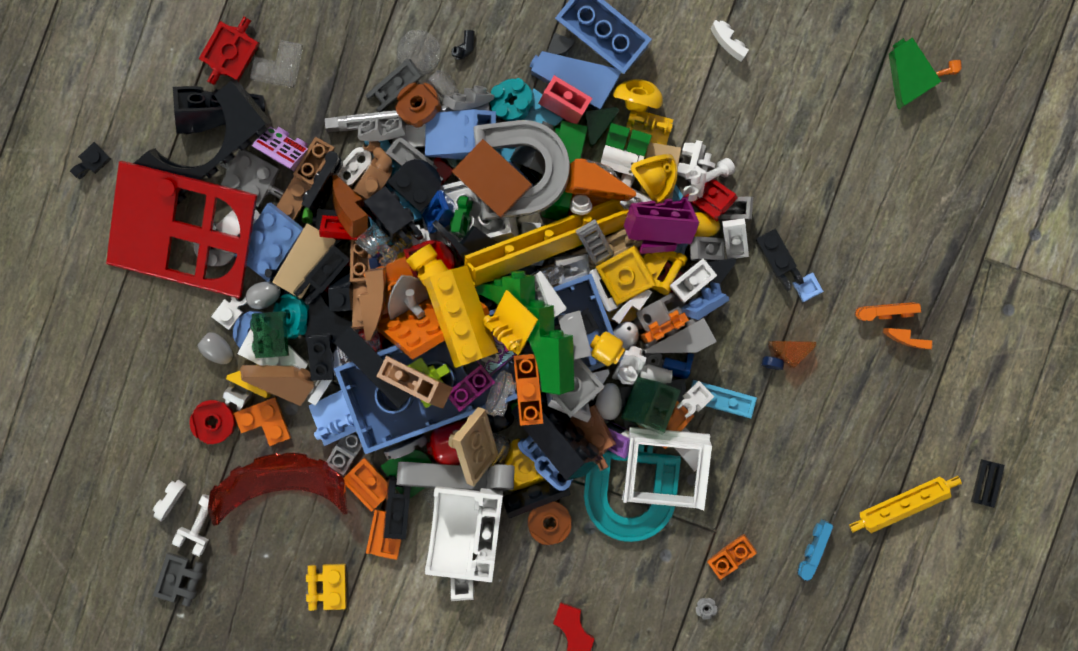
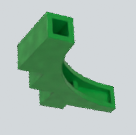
[475,271,574,395]

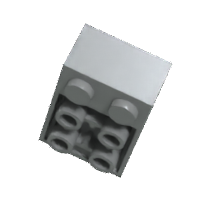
[642,318,717,353]

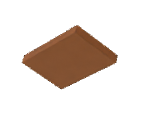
[452,139,533,218]

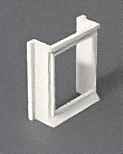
[622,427,712,511]

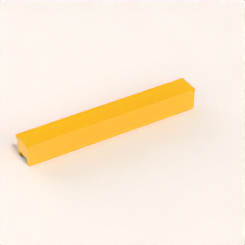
[464,200,629,287]

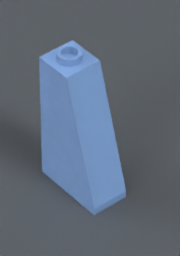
[530,51,621,113]

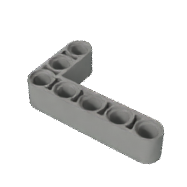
[396,462,515,492]

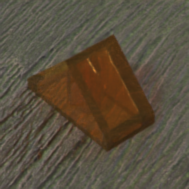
[768,341,816,368]

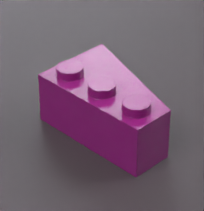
[624,196,700,244]

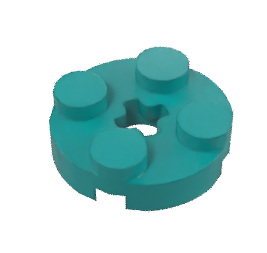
[490,78,535,122]
[272,294,309,339]

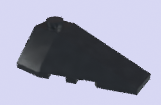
[173,86,265,134]

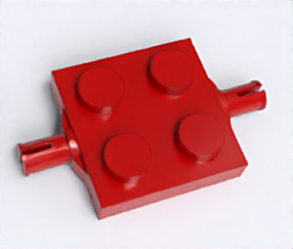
[199,16,260,86]

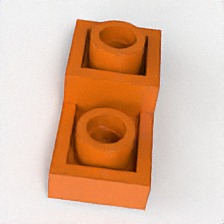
[707,534,757,580]

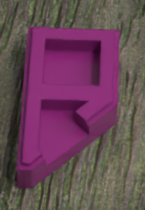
[639,240,677,254]

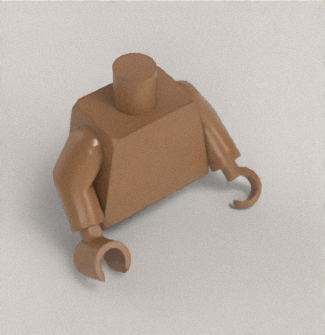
[353,141,394,207]

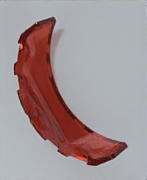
[208,453,348,526]

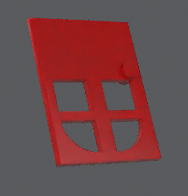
[106,161,257,299]

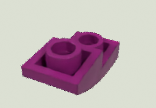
[448,365,495,412]

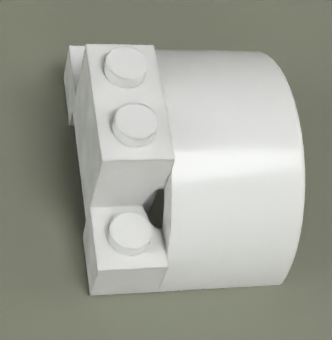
[425,486,503,582]

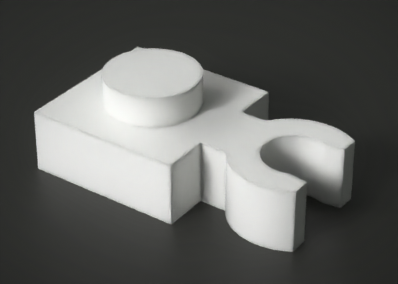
[211,297,247,330]
[677,381,714,418]

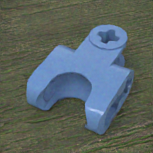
[518,435,573,491]

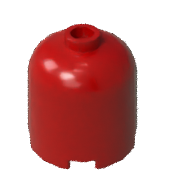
[427,419,467,466]

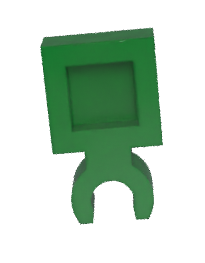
[450,196,473,238]

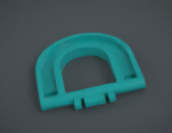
[584,444,681,542]

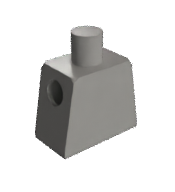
[634,292,687,331]

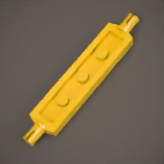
[849,475,962,533]

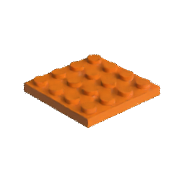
[377,294,490,360]

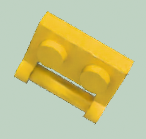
[643,251,688,295]

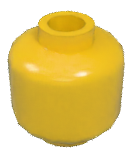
[590,332,625,366]

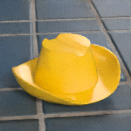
[613,79,663,113]

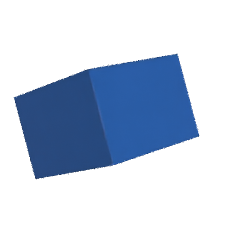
[422,190,457,234]

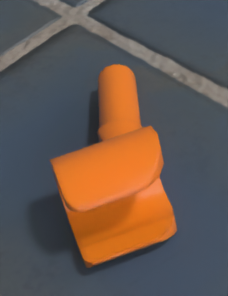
[936,60,962,77]

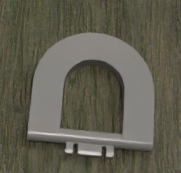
[471,120,570,220]

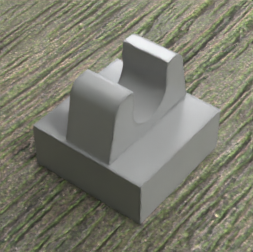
[222,382,253,411]

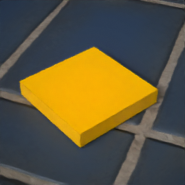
[596,245,657,306]

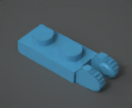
[797,519,833,581]

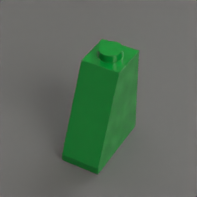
[889,37,942,109]

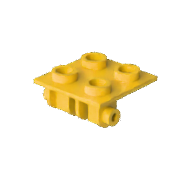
[624,110,673,157]
[483,290,538,355]

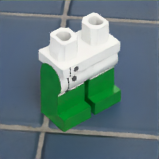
[600,123,652,188]

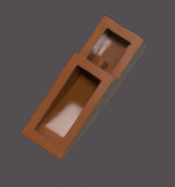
[333,175,368,238]

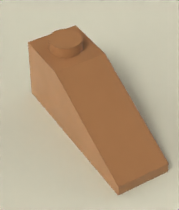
[376,356,453,409]
[240,365,314,406]

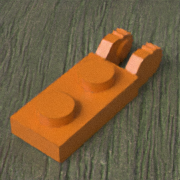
[855,302,921,321]

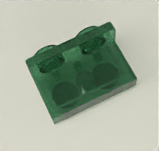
[250,311,289,358]

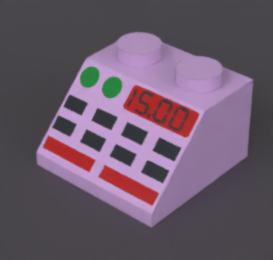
[252,127,309,172]

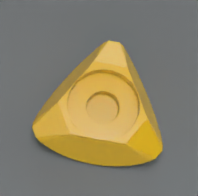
[631,154,677,204]
[504,439,546,491]

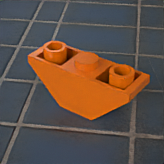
[513,354,543,426]

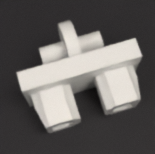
[677,140,715,183]
[612,345,647,386]

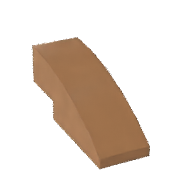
[359,267,387,341]

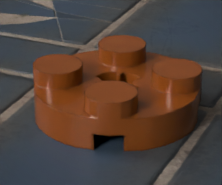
[396,83,441,128]
[528,501,571,545]

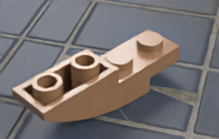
[276,137,335,221]
[350,237,376,329]

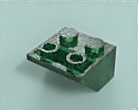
[621,377,681,435]

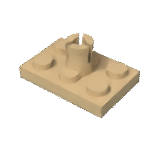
[448,407,498,486]

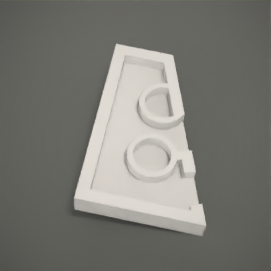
[237,314,308,369]

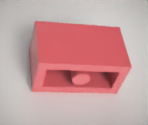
[538,75,592,124]

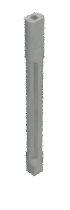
[325,103,490,133]

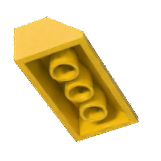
[424,265,498,368]

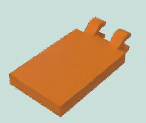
[639,310,689,343]

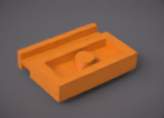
[341,457,388,512]
[366,509,402,560]

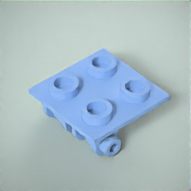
[309,390,356,446]

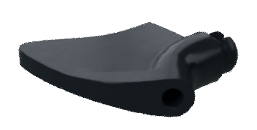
[432,220,471,266]

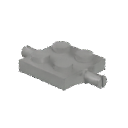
[220,149,285,207]

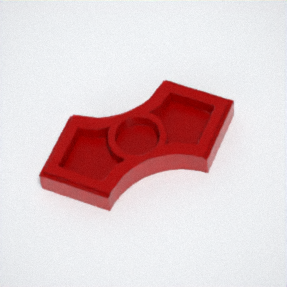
[553,602,595,651]

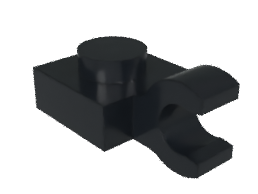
[70,142,111,179]

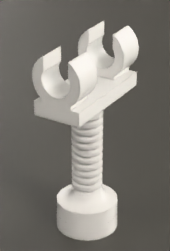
[683,158,735,202]
[172,494,219,557]

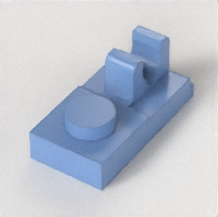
[681,282,729,320]

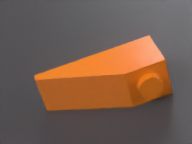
[565,159,636,202]

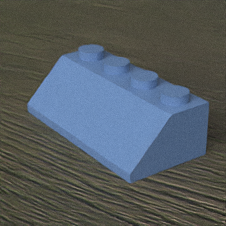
[555,0,652,75]

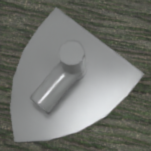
[388,275,429,320]

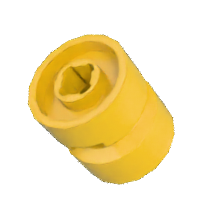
[406,244,449,287]

